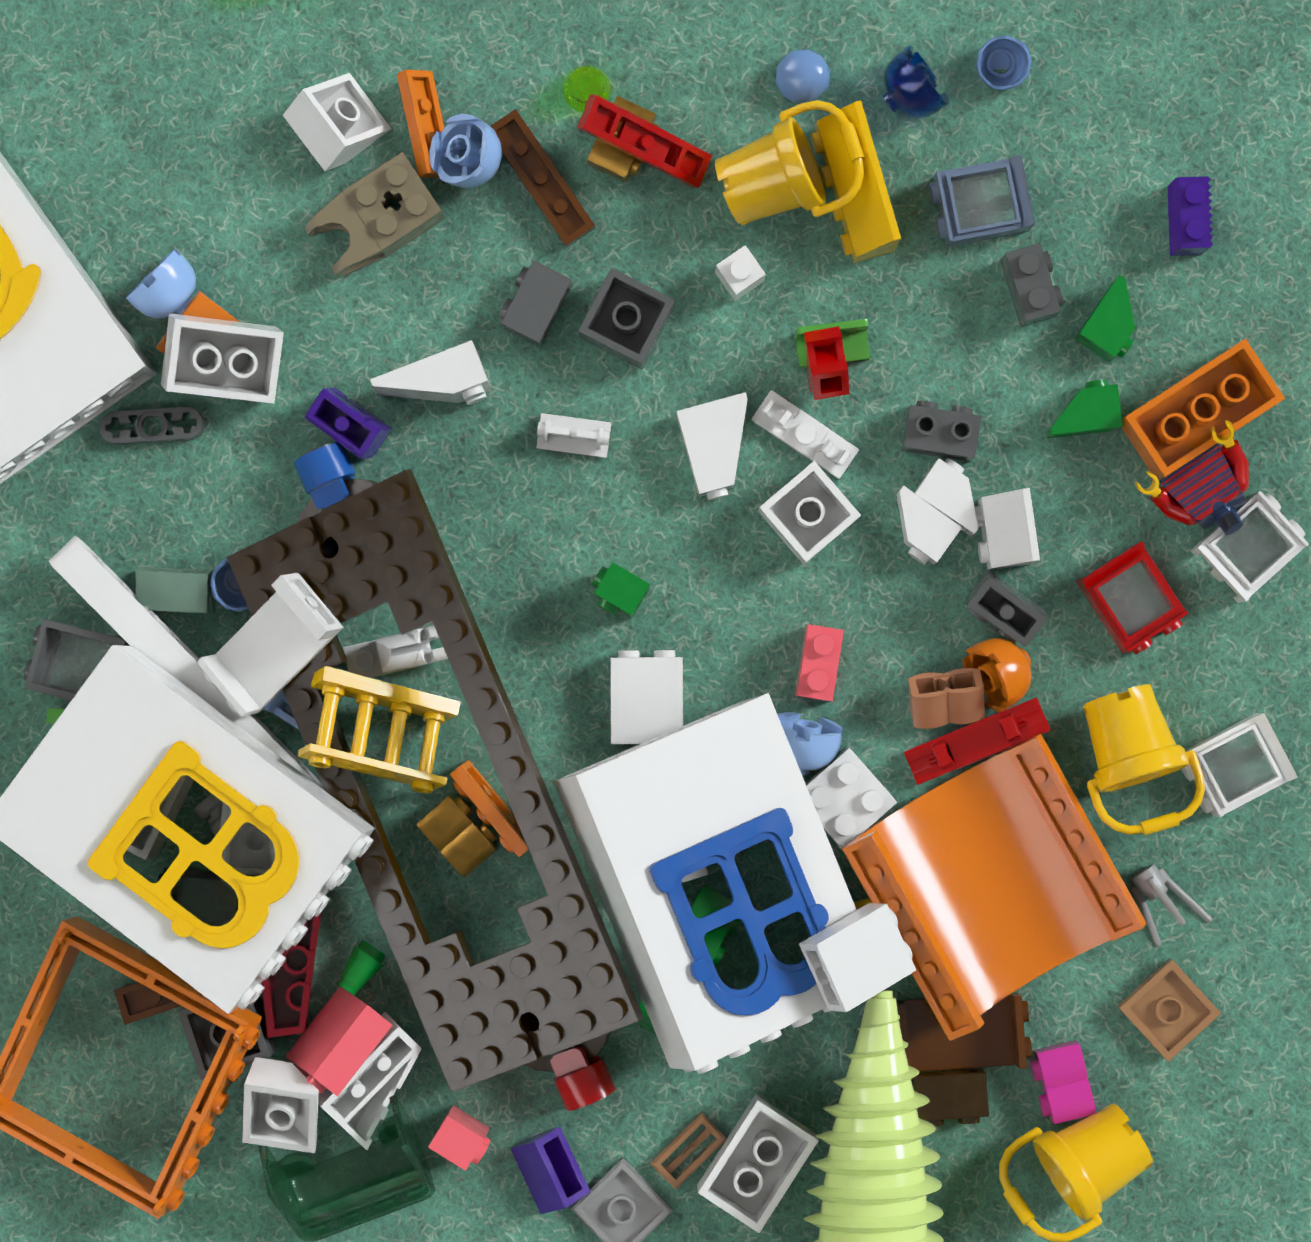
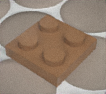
[1117,958,1221,1062]

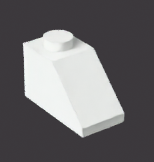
[914,458,979,536]
[896,486,962,565]

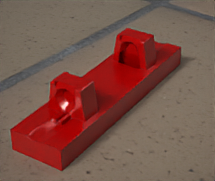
[577,94,712,188]
[904,697,1051,785]

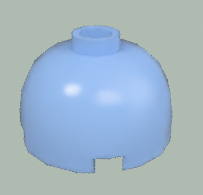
[429,114,502,189]
[126,249,196,319]
[777,712,843,775]

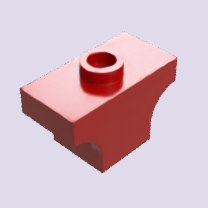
[804,326,850,400]

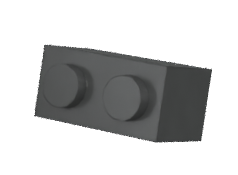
[499,260,573,348]

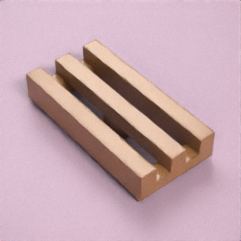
[650,1112,727,1190]

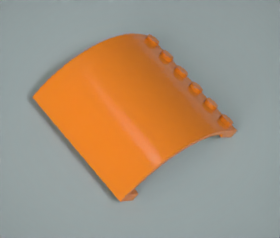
[842,733,1147,1041]

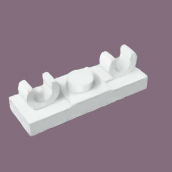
[751,390,859,479]

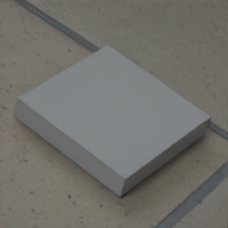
[571,1157,673,1242]

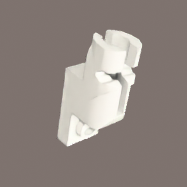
[343,626,448,678]

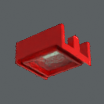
[1076,541,1189,655]

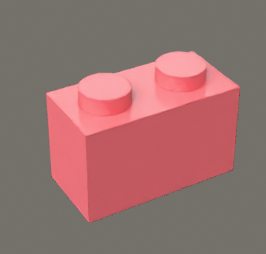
[795,624,844,702]
[428,1105,491,1171]

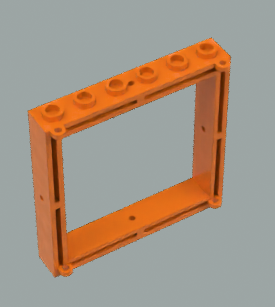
[0,916,262,1219]

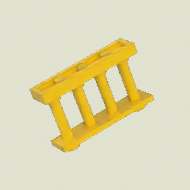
[298,666,460,794]

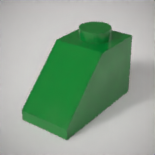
[1074,275,1135,362]
[1046,380,1123,439]

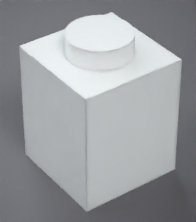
[715,245,766,301]

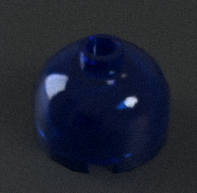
[883,45,950,119]

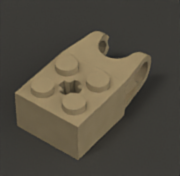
[305,152,445,277]

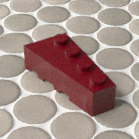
[261,912,322,1038]

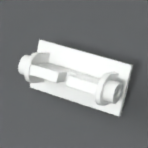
[536,413,612,458]

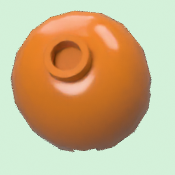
[963,638,1032,712]

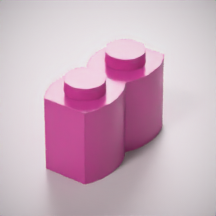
[1029,1040,1096,1124]

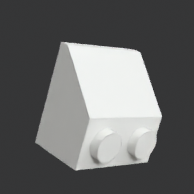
[283,73,392,171]
[975,488,1040,570]
[242,1057,319,1153]

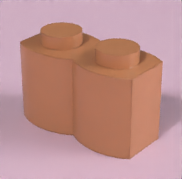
[908,668,985,729]

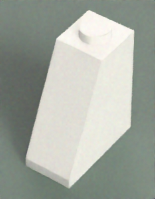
[676,392,748,501]

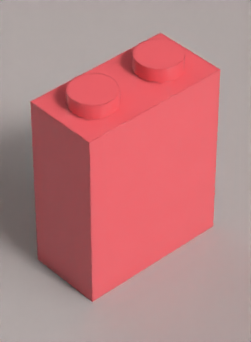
[286,987,392,1097]

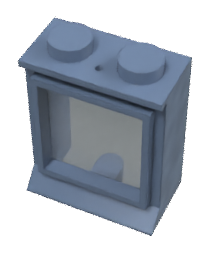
[928,155,1035,247]

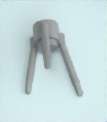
[1130,863,1212,947]

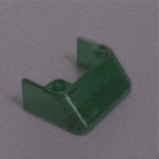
[258,1095,435,1241]

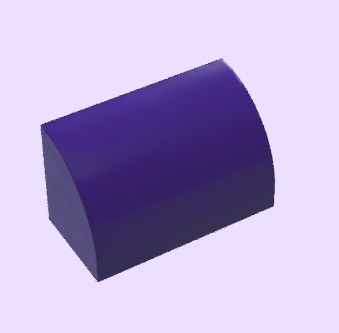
[510,1126,590,1214]

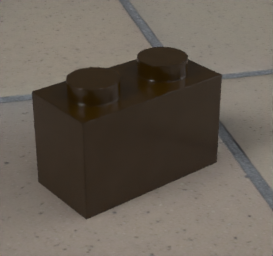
[911,1068,989,1126]

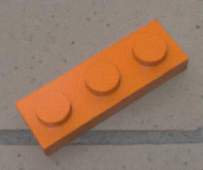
[397,69,444,178]
[450,760,529,857]

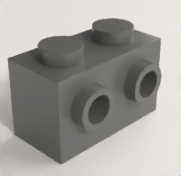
[1000,243,1063,328]
[901,401,981,462]
[966,569,1047,647]

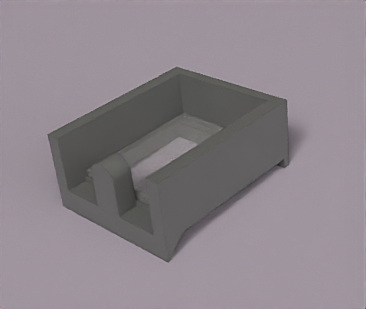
[24,619,130,700]

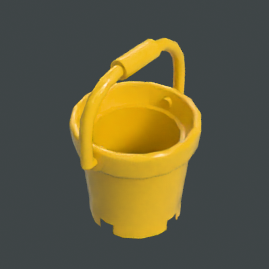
[715,100,865,226]
[1083,684,1205,836]
[999,1103,1153,1242]

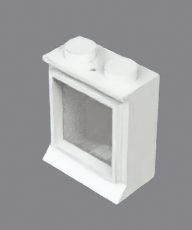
[1190,491,1309,603]
[1181,713,1298,817]

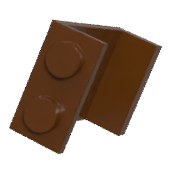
[896,992,1032,1072]

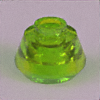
[563,65,611,113]

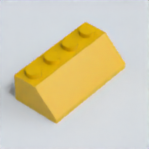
[811,100,901,263]

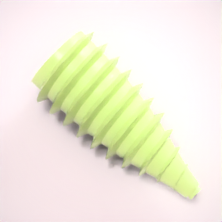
[804,989,944,1242]

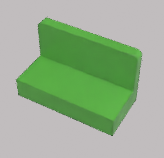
[795,319,870,368]

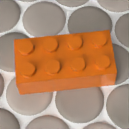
[1121,338,1286,480]

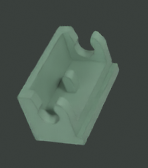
[136,566,214,613]

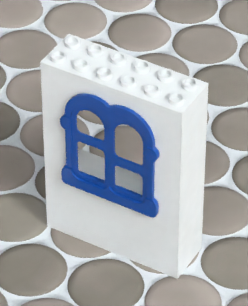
[553,693,857,1074]

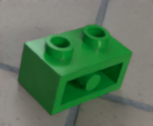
[592,562,650,618]

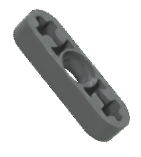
[99,407,205,445]

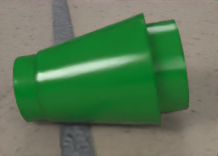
[337,940,386,996]

